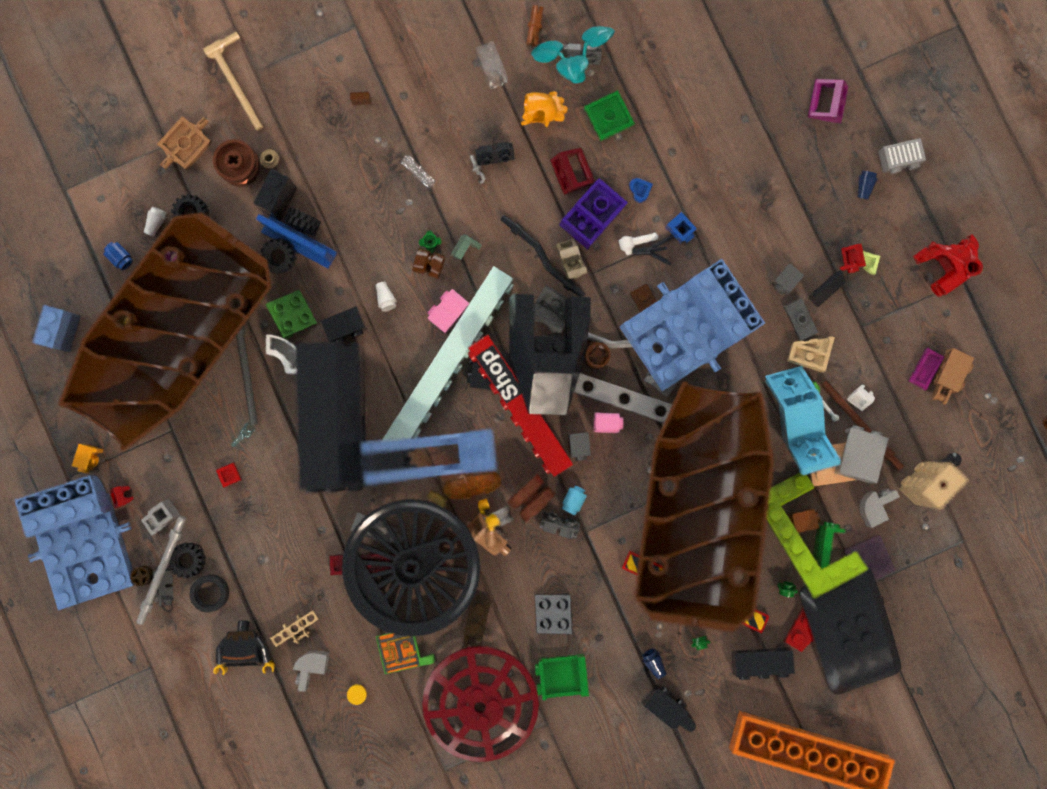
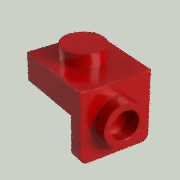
[840,244,866,274]

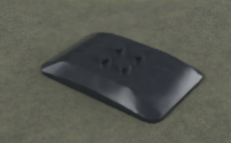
[799,566,901,695]

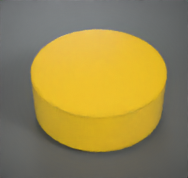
[347,684,367,705]

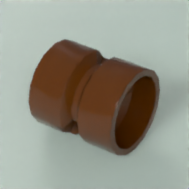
[412,248,445,279]
[585,342,611,369]

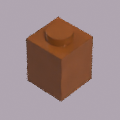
[788,508,820,533]

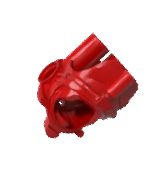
[913,234,983,297]

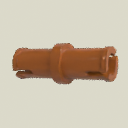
[526,5,544,46]

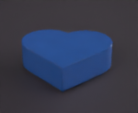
[629,178,653,203]

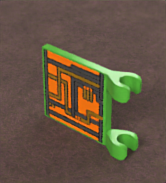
[376,633,436,674]

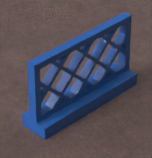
[256,214,337,269]

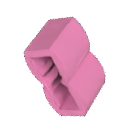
[427,289,470,334]
[593,413,623,433]

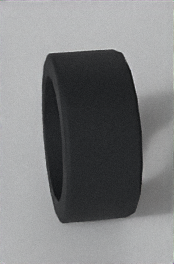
[189,574,229,613]

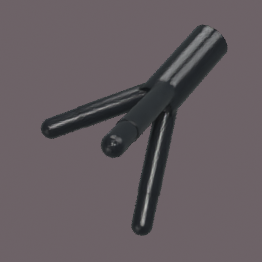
[633,235,673,265]

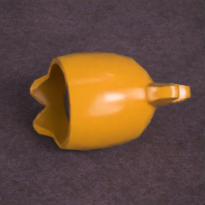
[521,91,568,127]

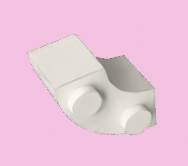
[266,335,296,375]

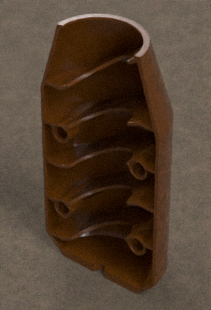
[58,213,272,452]
[634,382,774,632]

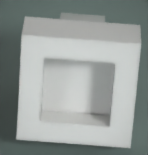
[847,385,875,411]

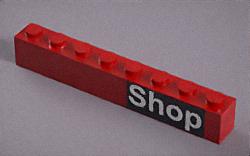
[467,334,573,477]

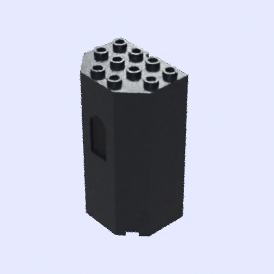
[295,342,368,493]

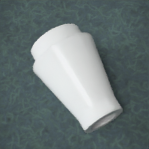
[143,206,166,236]
[375,282,397,311]

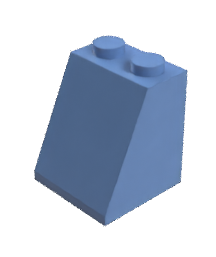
[32,305,80,352]

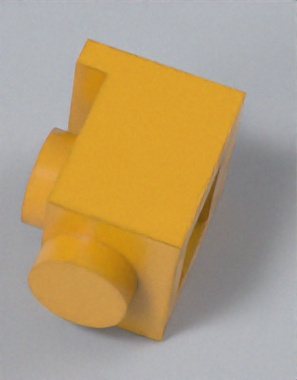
[72,444,104,474]

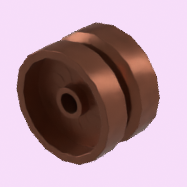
[213,139,261,187]
[507,474,556,522]

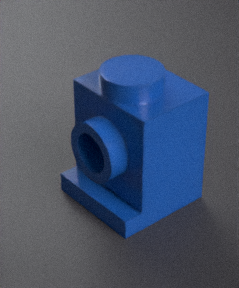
[665,212,697,244]

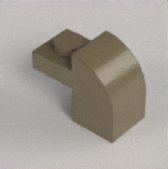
[556,238,587,279]

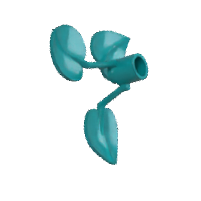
[531,26,615,83]

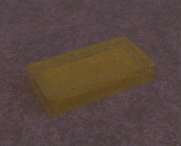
[426,490,449,508]

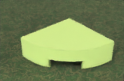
[863,251,880,275]

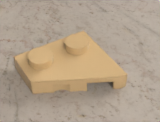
[787,337,835,373]

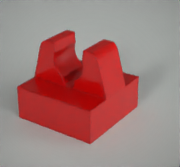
[109,486,134,509]

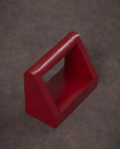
[550,147,595,195]

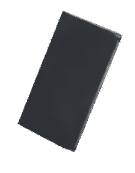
[808,270,845,307]

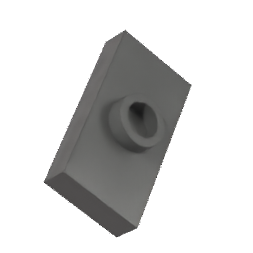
[783,298,818,341]

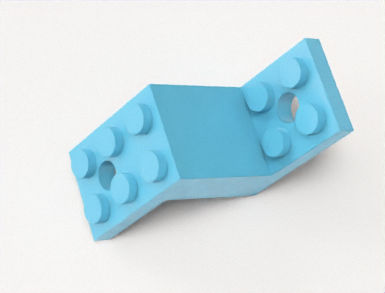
[765,366,840,475]

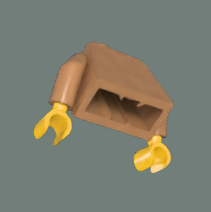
[467,499,511,556]

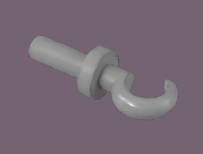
[470,155,485,184]

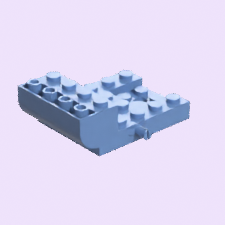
[620,259,765,391]
[15,475,134,610]

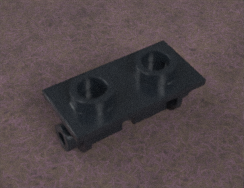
[475,142,515,166]

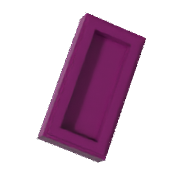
[908,348,944,390]

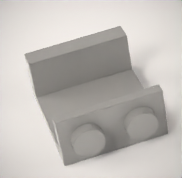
[834,425,888,484]

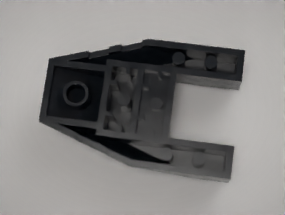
[509,293,591,415]

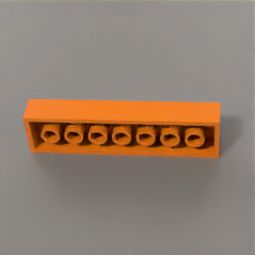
[729,711,895,789]

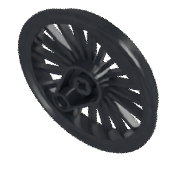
[342,499,480,636]

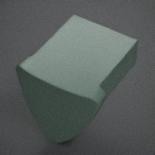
[451,234,482,260]

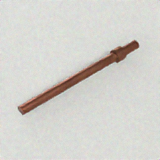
[821,380,904,471]

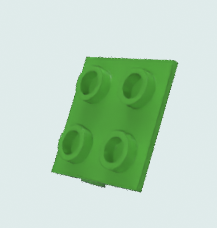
[265,290,317,339]

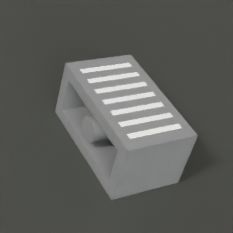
[878,138,926,174]

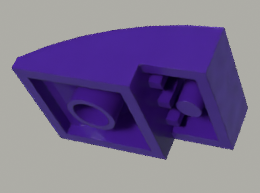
[559,178,628,250]

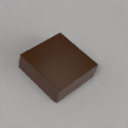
[350,92,372,105]

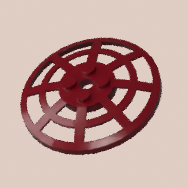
[422,646,539,762]

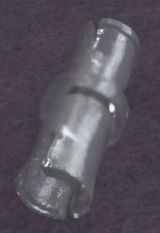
[400,155,436,190]

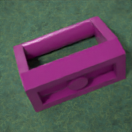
[808,79,849,123]

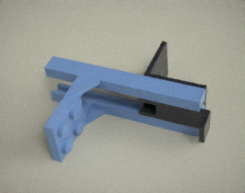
[359,429,497,484]

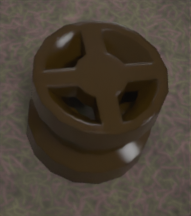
[130,566,153,586]

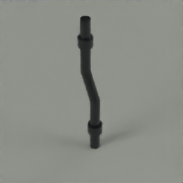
[500,214,586,297]

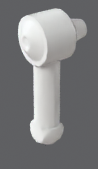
[619,233,658,255]

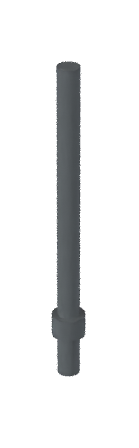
[236,326,258,425]

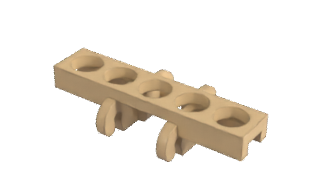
[270,610,319,647]

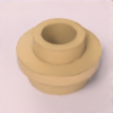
[260,150,279,169]

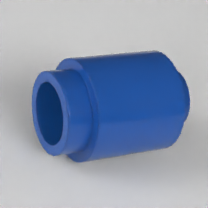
[104,242,133,271]

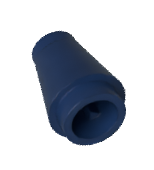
[857,171,878,200]
[642,648,667,679]

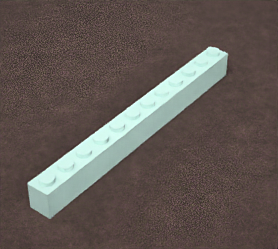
[382,266,514,441]

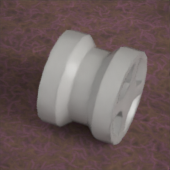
[491,506,514,528]

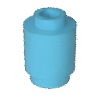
[562,485,587,515]

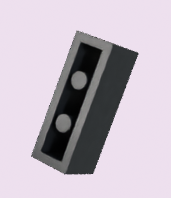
[731,647,795,680]

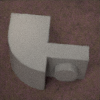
[860,488,900,528]
[141,499,180,536]
[293,650,330,692]

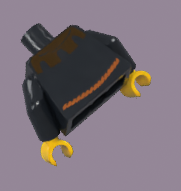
[213,620,275,675]

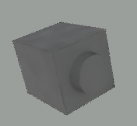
[771,263,804,295]
[569,432,591,461]

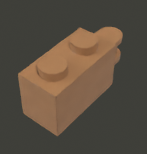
[931,348,974,405]

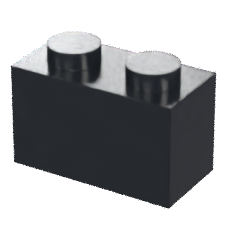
[321,306,367,343]

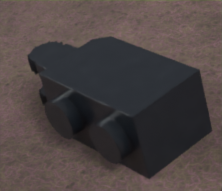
[642,685,696,732]

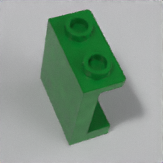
[813,522,846,570]
[535,654,589,701]

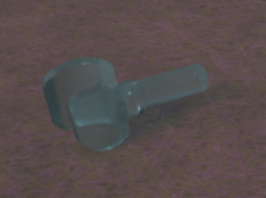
[231,423,255,447]

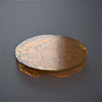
[443,471,502,499]

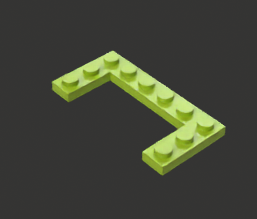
[767,472,867,598]

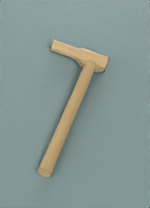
[203,31,263,131]

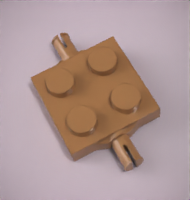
[157,116,212,170]

